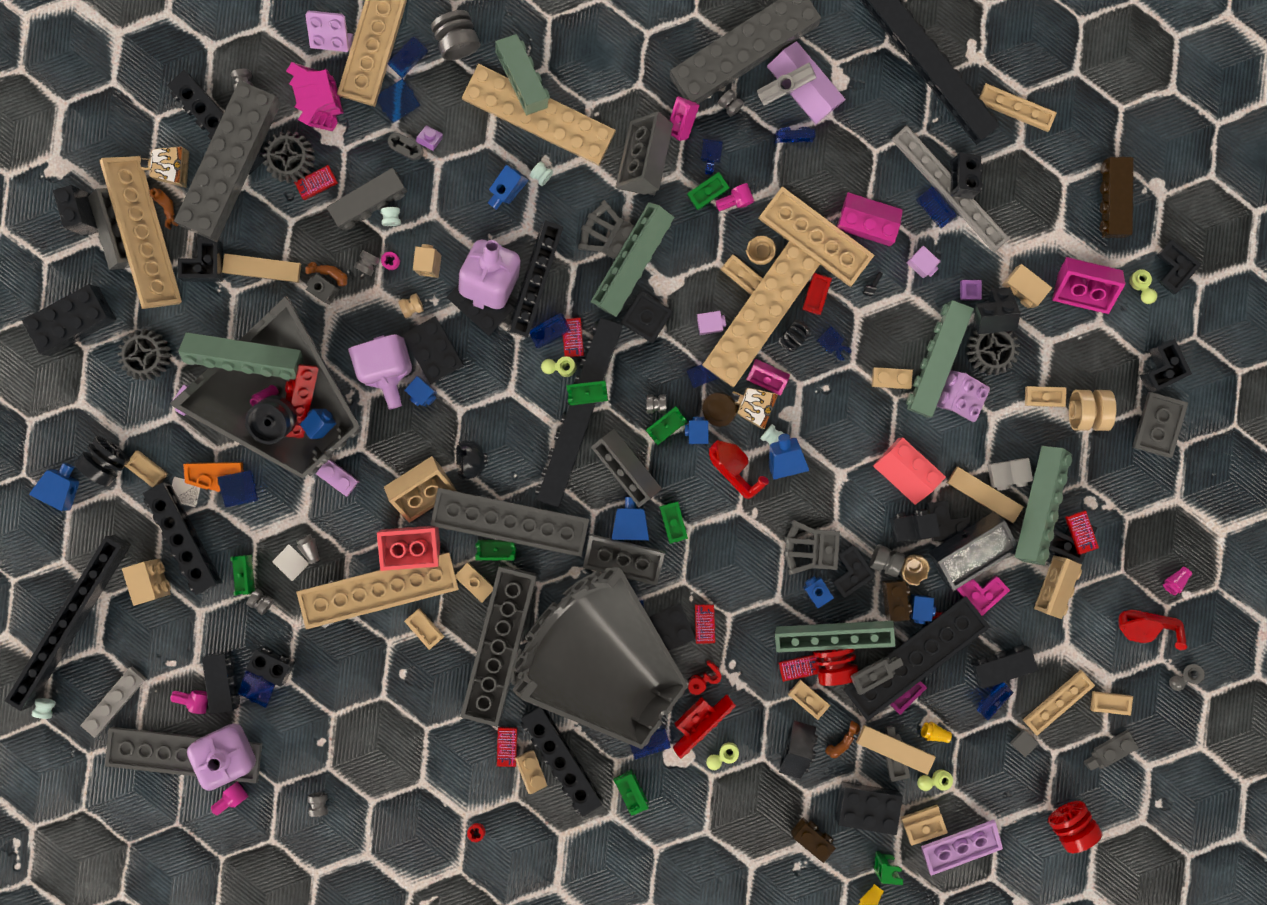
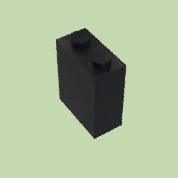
[53,185,98,236]

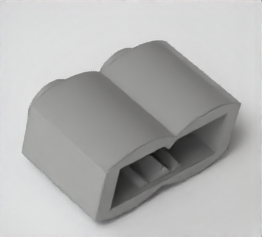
[987,458,1033,491]

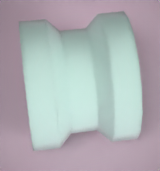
[530,161,553,186]
[380,207,401,226]
[760,424,784,446]
[32,698,56,719]

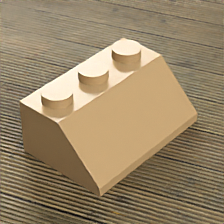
[384,456,456,523]
[1034,555,1082,619]

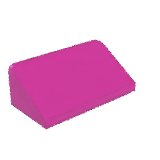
[669,97,699,141]
[746,359,790,396]

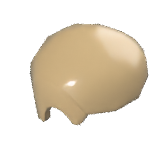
[746,236,776,265]
[900,555,930,586]

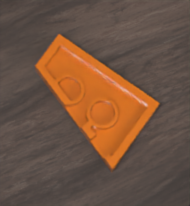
[183,462,246,500]

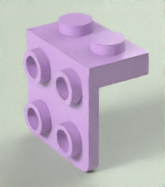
[306,10,354,52]
[937,370,990,422]

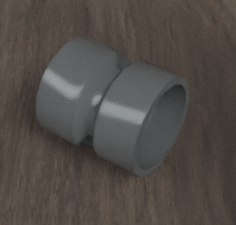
[869,544,905,577]

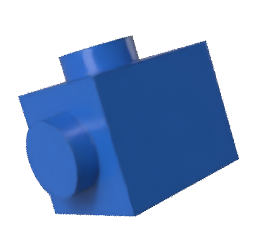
[404,376,437,406]
[300,409,336,439]
[685,417,708,444]
[803,576,834,608]
[909,594,936,624]

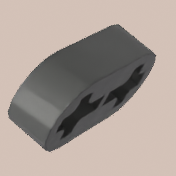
[388,133,424,160]

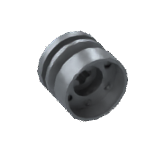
[431,10,481,61]

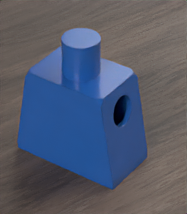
[488,165,529,210]
[769,434,809,480]
[29,463,79,511]
[612,497,649,540]

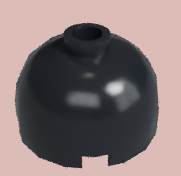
[456,441,488,480]

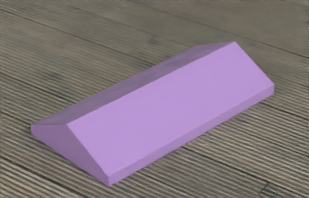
[767,41,846,125]
[921,820,1003,876]

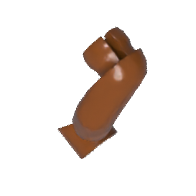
[149,188,178,230]
[305,262,348,286]
[825,721,861,758]

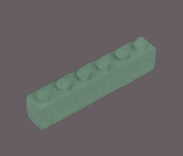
[591,203,674,317]
[906,300,974,418]
[178,332,304,380]
[1015,446,1072,566]
[775,621,895,652]

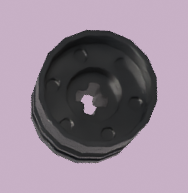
[74,436,130,487]

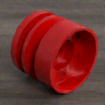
[813,649,858,686]
[1048,801,1103,854]

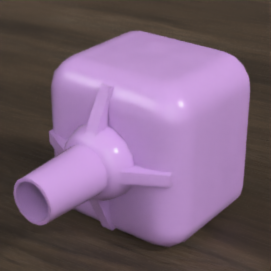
[458,239,521,309]
[348,335,412,409]
[187,723,256,791]

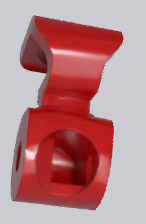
[688,660,721,695]

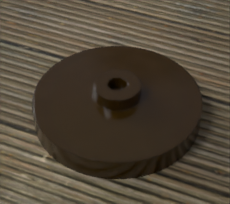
[702,392,737,427]

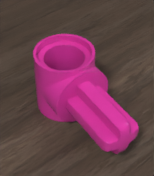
[716,183,755,211]
[170,690,208,714]
[211,781,249,815]

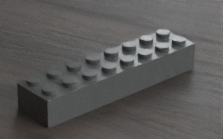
[670,0,821,104]
[174,80,281,242]
[460,565,538,727]

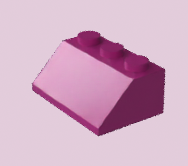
[837,192,902,246]
[1052,257,1125,314]

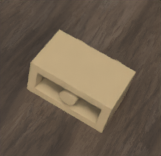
[413,244,442,278]
[1002,264,1052,308]

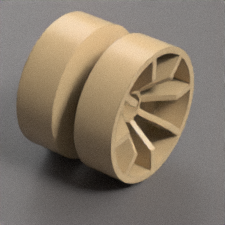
[1069,390,1116,431]

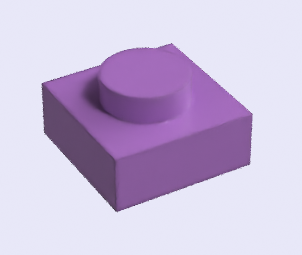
[416,125,443,151]
[960,280,982,300]

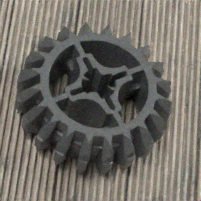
[262,130,316,184]
[117,329,172,381]
[966,330,1020,375]

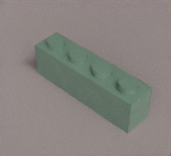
[495,34,550,116]

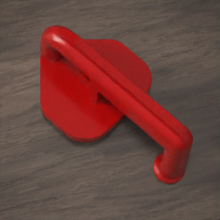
[708,440,769,499]
[1118,610,1187,650]

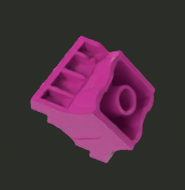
[286,62,343,132]

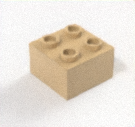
[122,559,171,606]

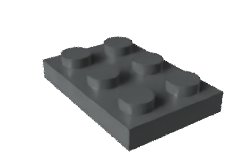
[1132,392,1188,458]

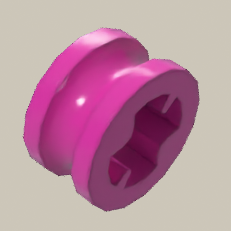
[381,252,400,270]

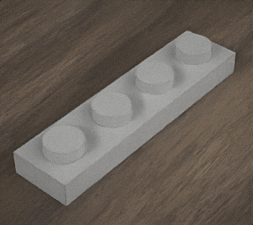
[80,666,147,738]

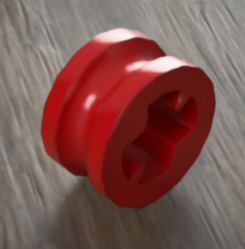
[467,823,486,842]

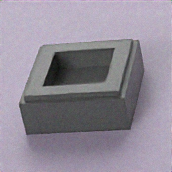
[1010,729,1038,757]

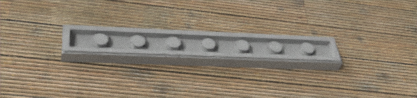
[891,125,1010,252]

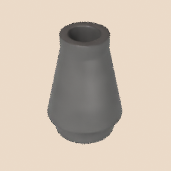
[297,534,320,564]

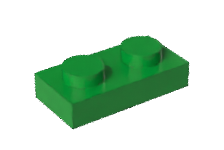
[687,172,729,211]
[659,501,688,543]

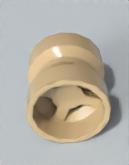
[398,294,424,318]

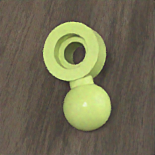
[1130,270,1157,304]
[541,357,576,377]
[706,742,739,770]
[917,769,953,791]

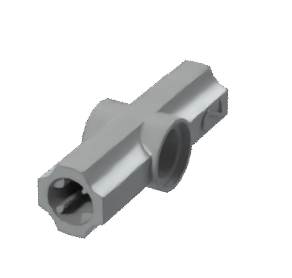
[757,63,816,106]

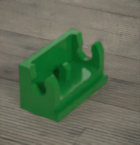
[566,381,608,405]
[646,406,687,446]
[475,540,516,560]
[230,555,255,596]
[613,769,649,816]
[874,851,903,885]

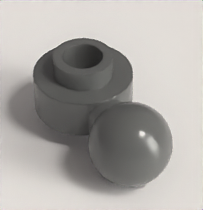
[1169,664,1205,691]

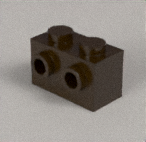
[882,579,912,622]
[791,817,836,863]

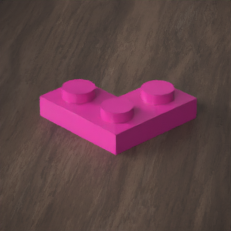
[956,576,1010,616]

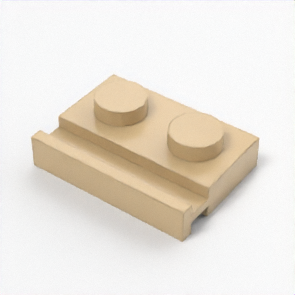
[901,805,948,846]

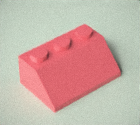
[873,438,946,505]
[377,526,440,571]

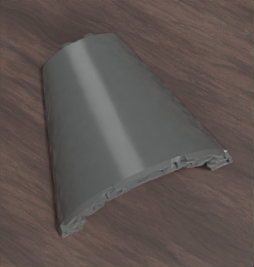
[170,296,361,478]
[511,567,688,749]

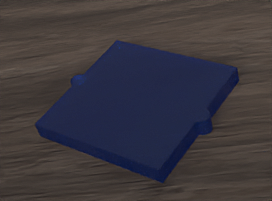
[378,79,420,123]
[217,470,258,508]
[238,671,275,708]

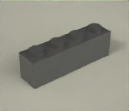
[327,168,408,230]
[591,429,662,507]

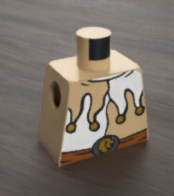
[140,147,189,187]
[731,388,778,429]

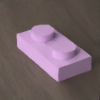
[316,459,359,497]

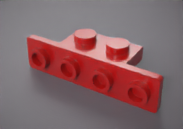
[285,364,318,438]
[673,695,736,759]

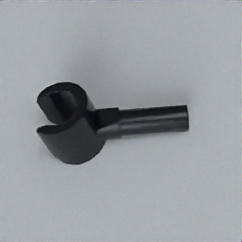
[863,272,883,297]

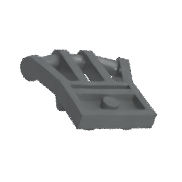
[578,200,634,260]
[784,520,840,575]

